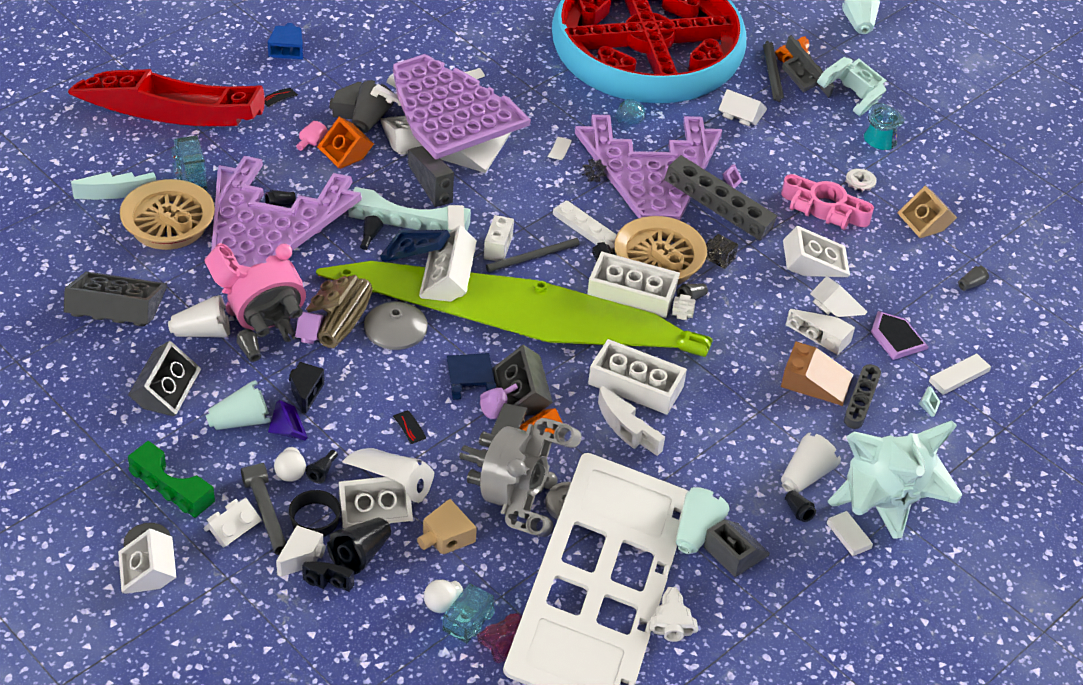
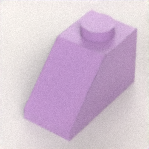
[295,312,326,344]

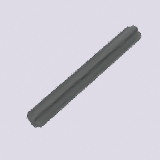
[763,41,784,102]

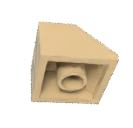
[897,186,957,238]

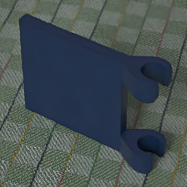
[447,353,496,400]

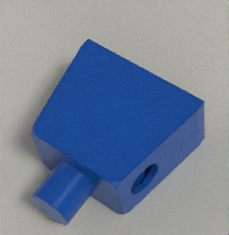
[268,23,303,60]

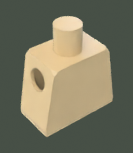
[417,499,477,554]

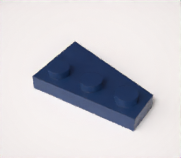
[380,230,450,262]

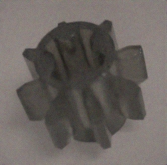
[582,159,607,182]

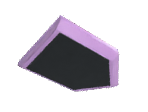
[871,311,928,360]

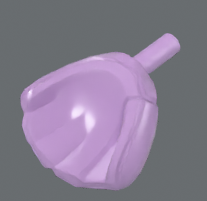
[480,383,518,420]

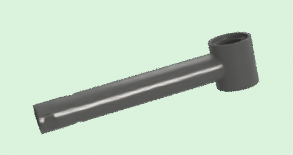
[241,463,286,555]

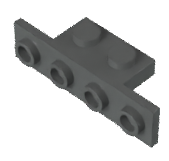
[782,35,835,98]

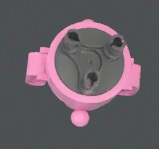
[205,243,306,342]

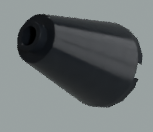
[327,517,391,575]

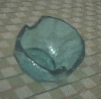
[615,99,646,125]

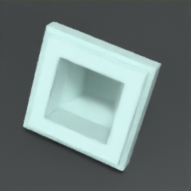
[919,386,940,417]

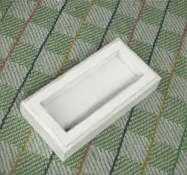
[827,511,873,556]

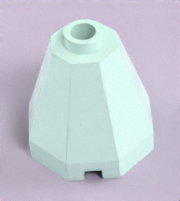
[842,0,880,34]

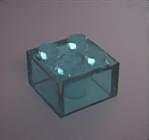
[171,135,207,191]

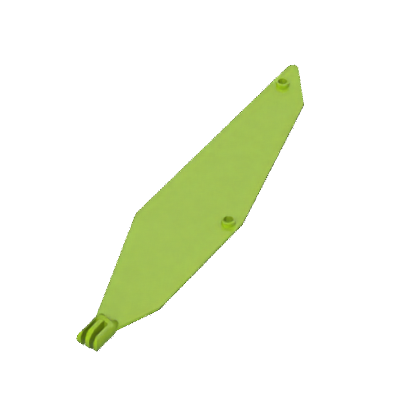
[316,261,713,357]

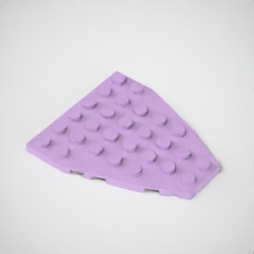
[393,54,531,159]

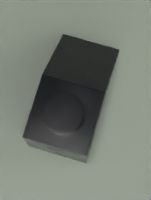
[289,362,324,414]

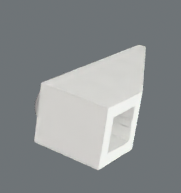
[786,309,855,355]

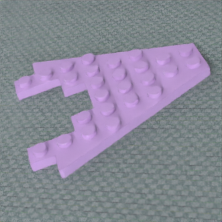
[575,115,722,220]
[211,156,362,267]

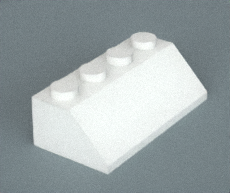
[419,225,477,302]
[588,251,680,318]

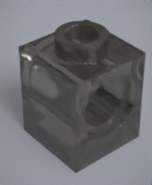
[706,234,738,269]

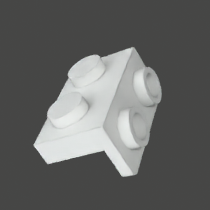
[203,498,262,548]

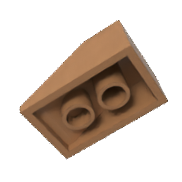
[781,341,853,406]

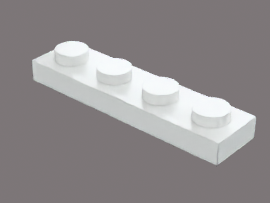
[553,200,617,253]

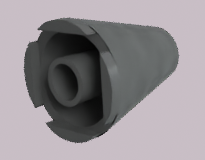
[352,80,394,133]

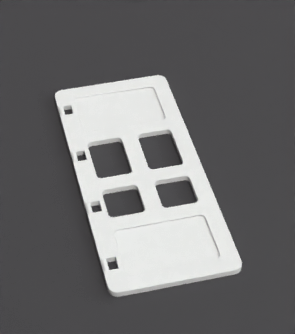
[503,453,688,685]

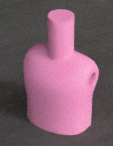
[296,121,328,151]

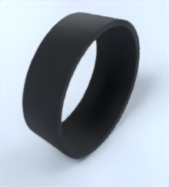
[289,490,341,537]

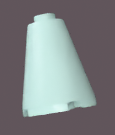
[206,380,271,430]
[676,487,730,554]

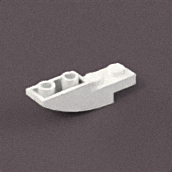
[598,386,665,456]

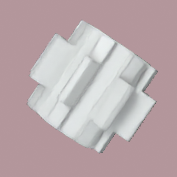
[672,294,695,320]

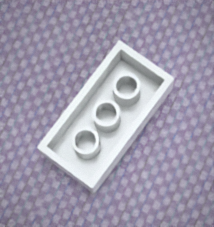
[588,339,687,415]

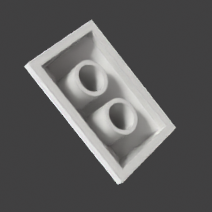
[339,477,413,528]

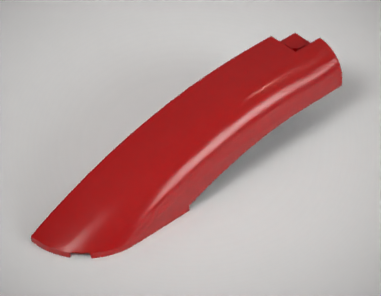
[68,69,265,126]

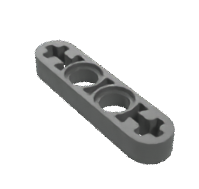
[844,364,881,429]

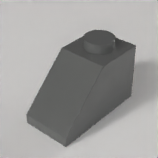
[329,82,362,119]

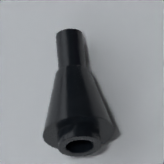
[360,215,384,250]
[305,450,338,483]

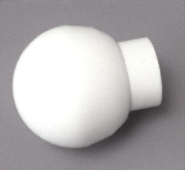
[274,447,306,482]
[424,580,463,613]

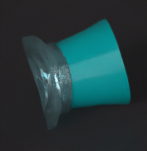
[864,103,905,150]

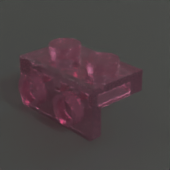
[477,613,522,663]

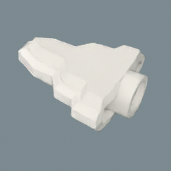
[649,587,698,642]

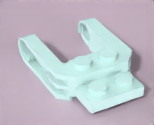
[817,57,887,116]

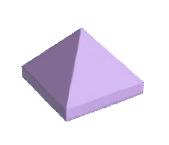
[722,164,743,188]

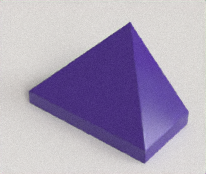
[268,400,308,441]

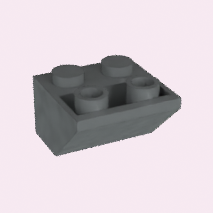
[704,519,770,578]

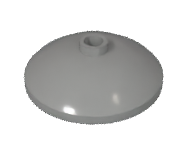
[364,302,428,350]

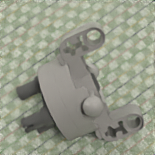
[459,418,581,537]

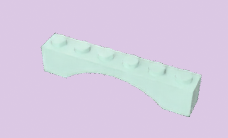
[348,187,471,232]

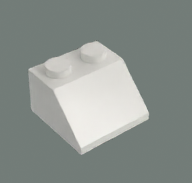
[719,89,767,126]
[810,276,867,317]
[118,529,176,594]

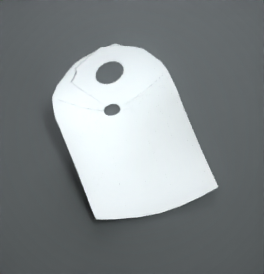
[342,448,434,503]

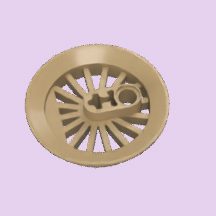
[120,179,215,250]
[614,216,707,285]

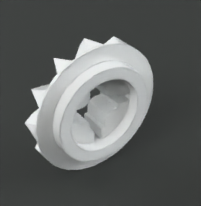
[845,169,876,192]

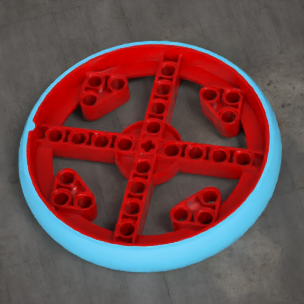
[552,0,746,103]

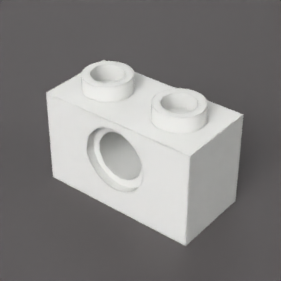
[484,215,514,261]

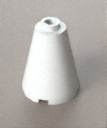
[168,295,230,338]
[781,433,841,493]

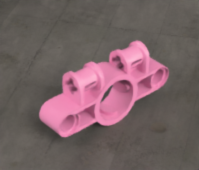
[781,174,874,230]

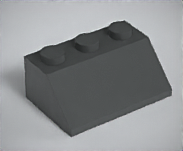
[128,341,201,416]
[492,345,553,416]

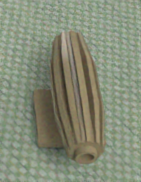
[306,275,373,348]

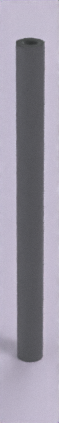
[486,238,580,272]

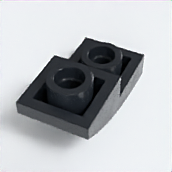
[302,562,354,592]

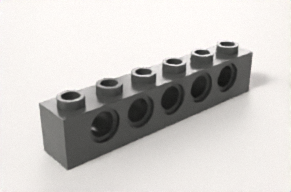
[664,155,778,241]

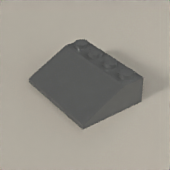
[64,271,167,326]

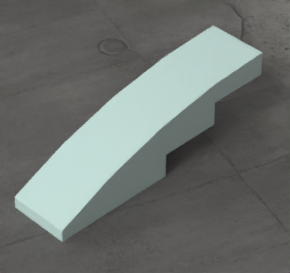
[71,172,156,200]

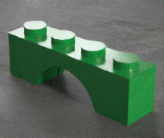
[128,441,215,518]

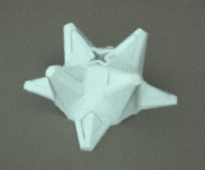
[828,420,962,539]

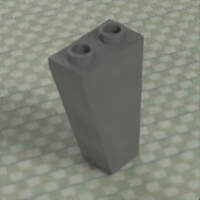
[408,146,454,207]

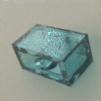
[442,583,495,644]

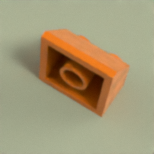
[317,116,374,169]

